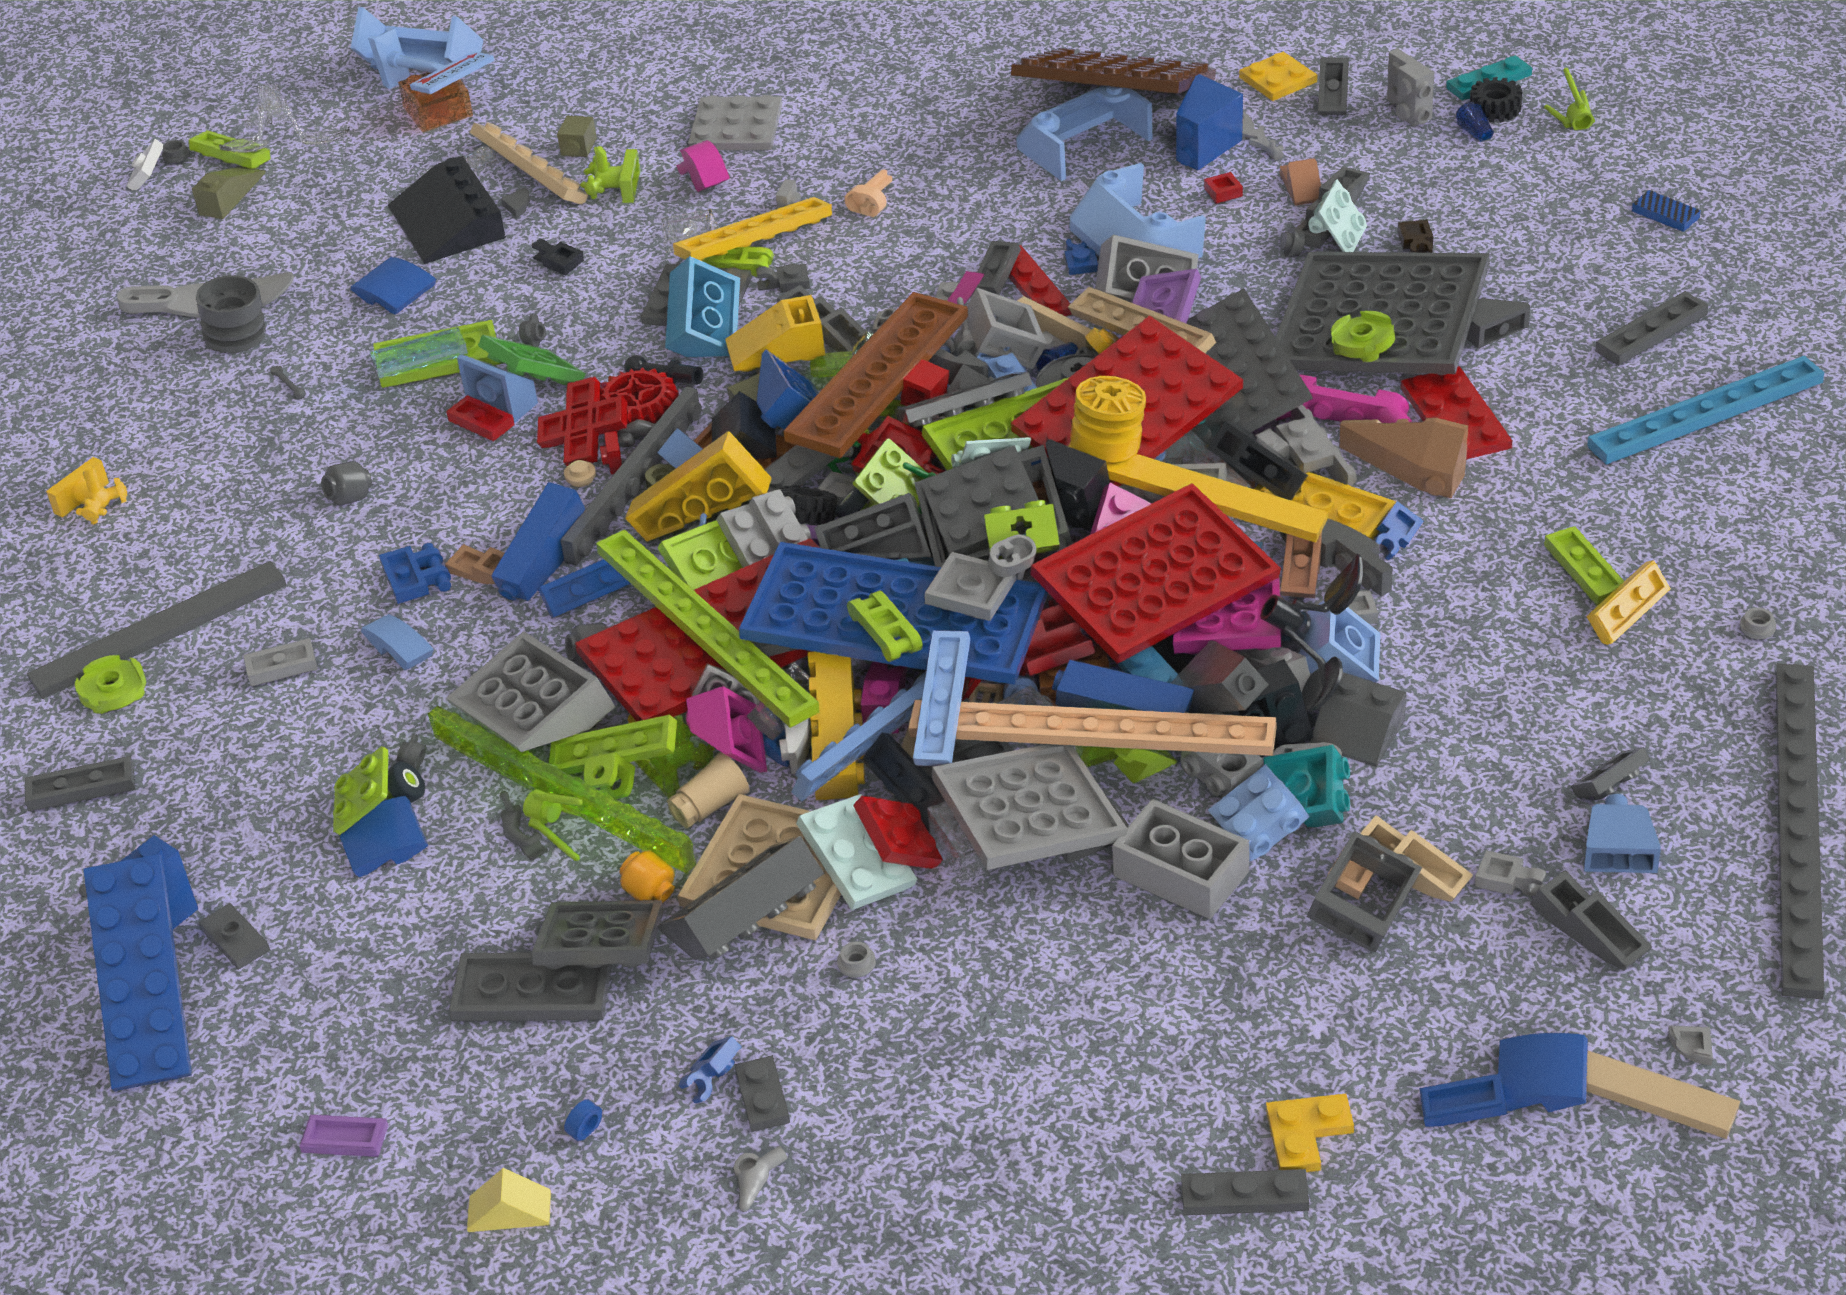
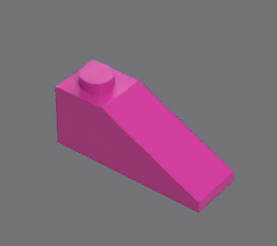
[861,661,908,734]

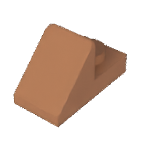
[1280,158,1321,206]
[1280,532,1322,599]

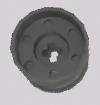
[196,275,266,353]

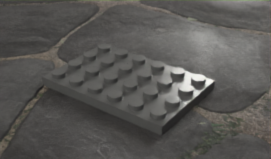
[1184,288,1313,461]

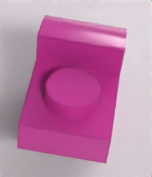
[676,140,730,192]

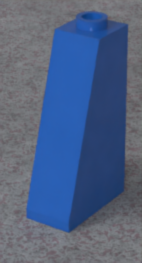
[491,482,585,601]
[1052,660,1194,713]

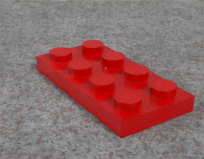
[1400,366,1513,460]

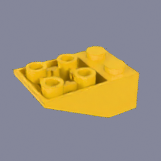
[725,295,825,372]

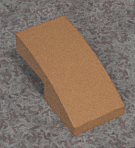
[445,544,505,584]

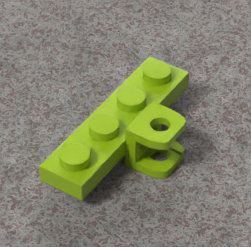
[548,715,677,800]

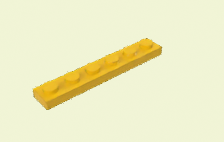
[673,197,832,262]

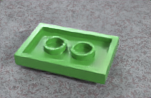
[478,335,586,386]

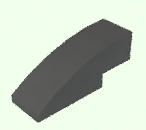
[1530,870,1652,971]

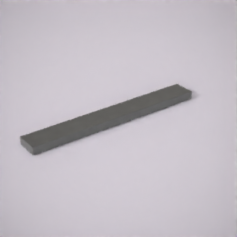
[27,561,287,699]

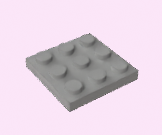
[688,95,783,150]

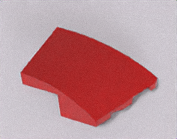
[1022,598,1095,676]

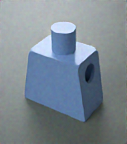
[1584,794,1661,873]

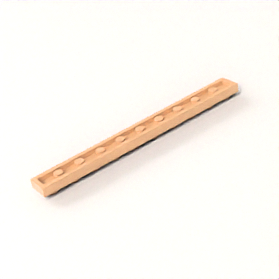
[909,700,1277,756]

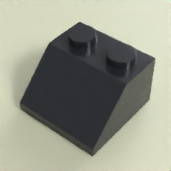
[1045,439,1110,532]

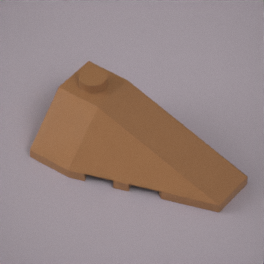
[1339,418,1468,498]

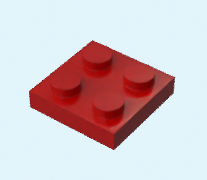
[853,796,943,869]

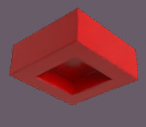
[1204,172,1243,204]
[600,431,622,475]

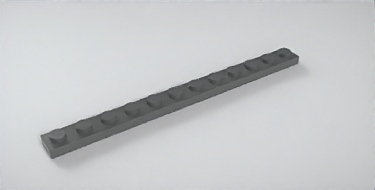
[1776,663,1824,999]

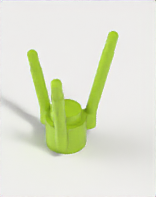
[1544,67,1595,130]
[523,789,600,861]

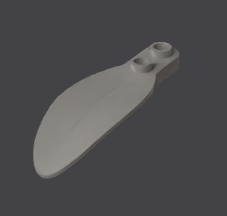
[117,272,294,318]

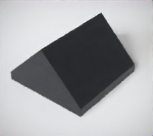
[712,391,777,460]

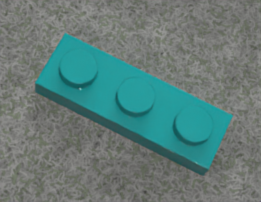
[1446,55,1533,101]

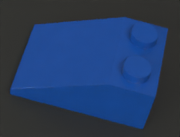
[756,349,818,430]

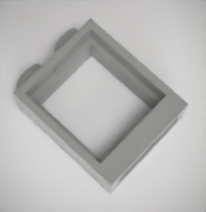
[967,288,1047,369]

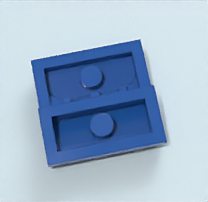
[350,256,436,315]
[339,796,428,877]
[1498,1033,1588,1112]

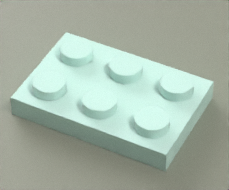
[796,794,917,910]

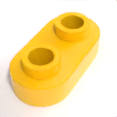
[1085,328,1119,354]

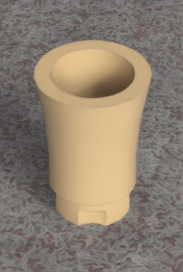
[667,752,750,829]

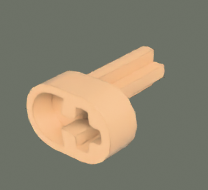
[845,169,892,217]

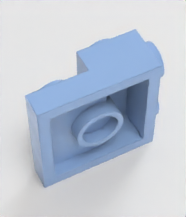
[1208,764,1309,861]

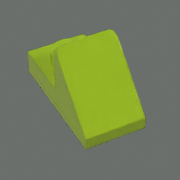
[1114,748,1178,784]

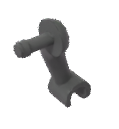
[499,791,548,860]

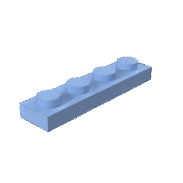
[913,630,970,766]

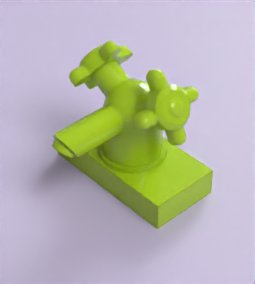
[580,146,641,203]

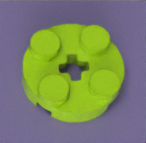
[1331,311,1395,362]
[75,655,146,714]

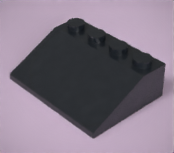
[388,156,506,264]

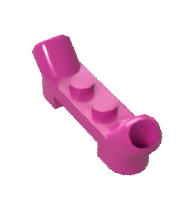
[1275,374,1412,423]

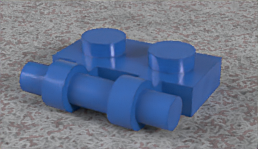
[379,543,451,604]

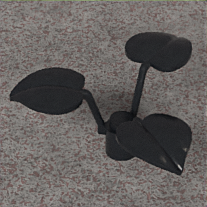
[1260,553,1363,713]

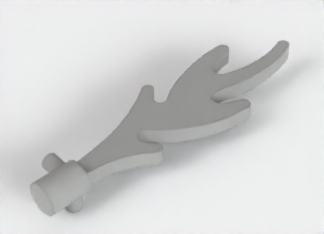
[1242,112,1284,161]

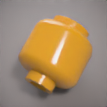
[619,850,675,903]

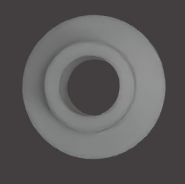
[1740,608,1776,639]
[837,941,876,978]

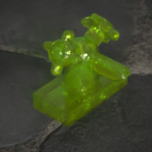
[634,715,715,799]

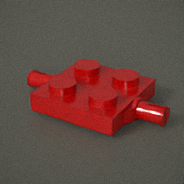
[851,416,945,474]

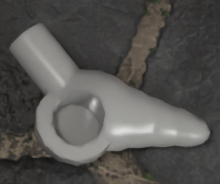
[733,1146,787,1212]

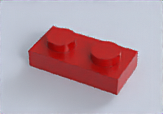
[446,395,515,442]

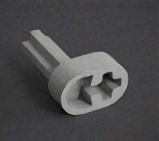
[988,534,1036,580]

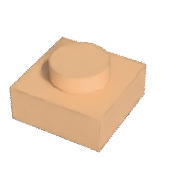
[1326,848,1374,900]

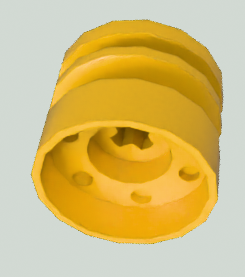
[1070,376,1146,463]

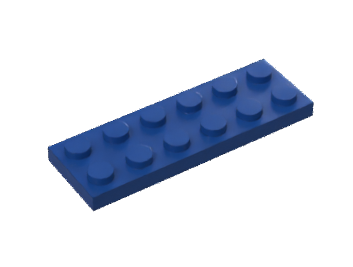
[83,854,192,1091]

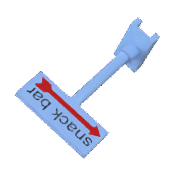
[368,27,494,94]

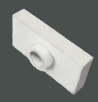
[126,139,163,190]

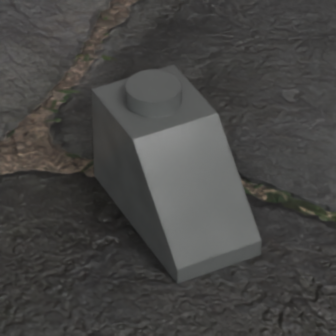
[1466,298,1530,349]

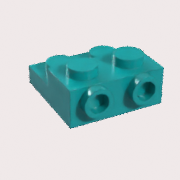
[1264,745,1350,827]

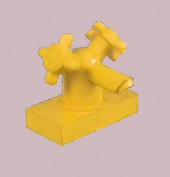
[46,457,128,525]

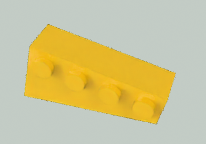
[625,431,772,542]
[808,652,865,800]

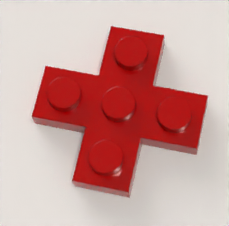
[537,376,628,466]

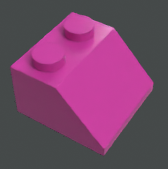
[686,686,767,773]

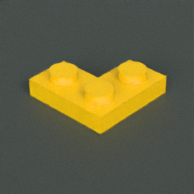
[1266,1093,1354,1172]

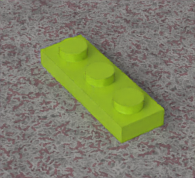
[188,130,271,169]
[1544,526,1624,606]

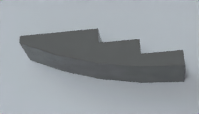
[1297,167,1370,248]
[776,285,871,360]

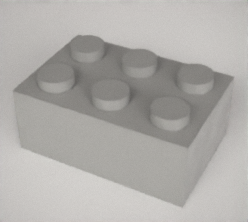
[1112,799,1249,919]

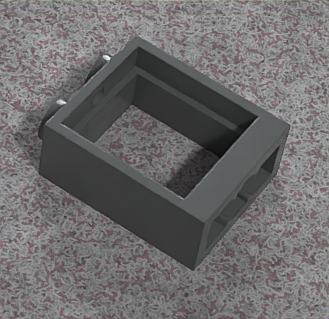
[1306,830,1422,953]

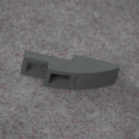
[1280,518,1393,597]

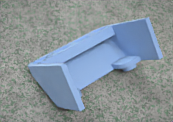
[350,7,483,69]
[1016,86,1153,181]
[1069,163,1206,258]

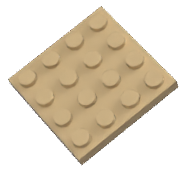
[678,794,841,941]

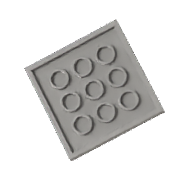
[932,744,1128,870]

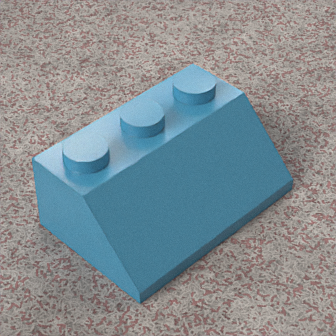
[665,256,740,357]

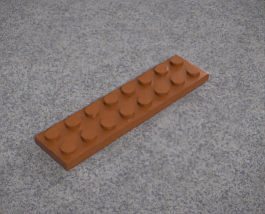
[784,292,968,458]

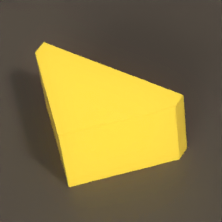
[467,1168,551,1232]

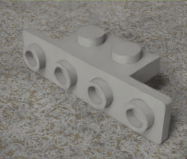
[1276,404,1357,487]

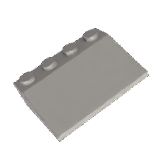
[446,631,615,752]

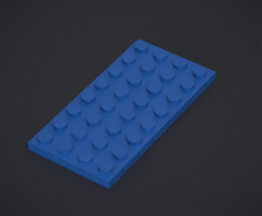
[739,542,1048,685]

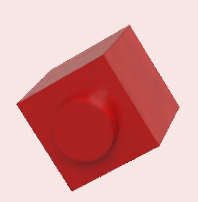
[900,359,949,406]

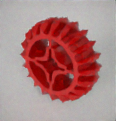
[600,367,679,432]

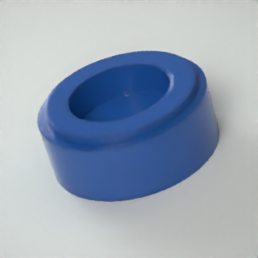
[564,1099,602,1141]

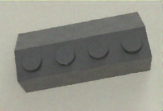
[657,836,824,961]

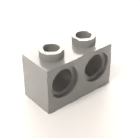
[1181,751,1263,797]

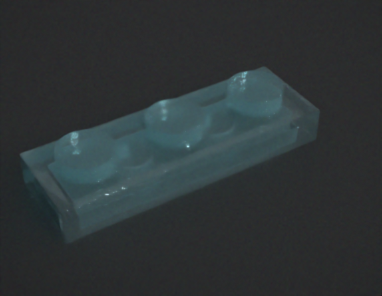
[370,327,468,378]

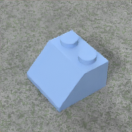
[1299,600,1380,682]

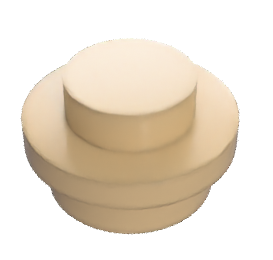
[564,460,596,487]

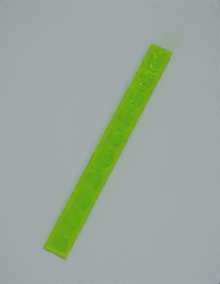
[427,706,696,874]

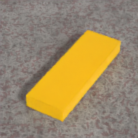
[1586,560,1671,645]

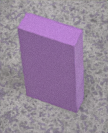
[299,1114,388,1157]

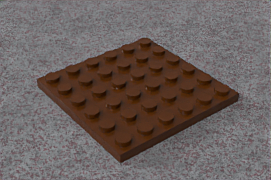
[1011,48,1216,94]

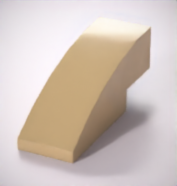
[1360,815,1473,902]

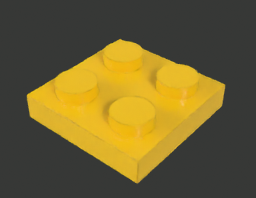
[1239,51,1318,101]

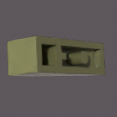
[192,166,266,219]

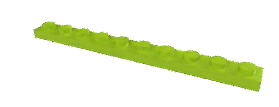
[596,529,820,728]

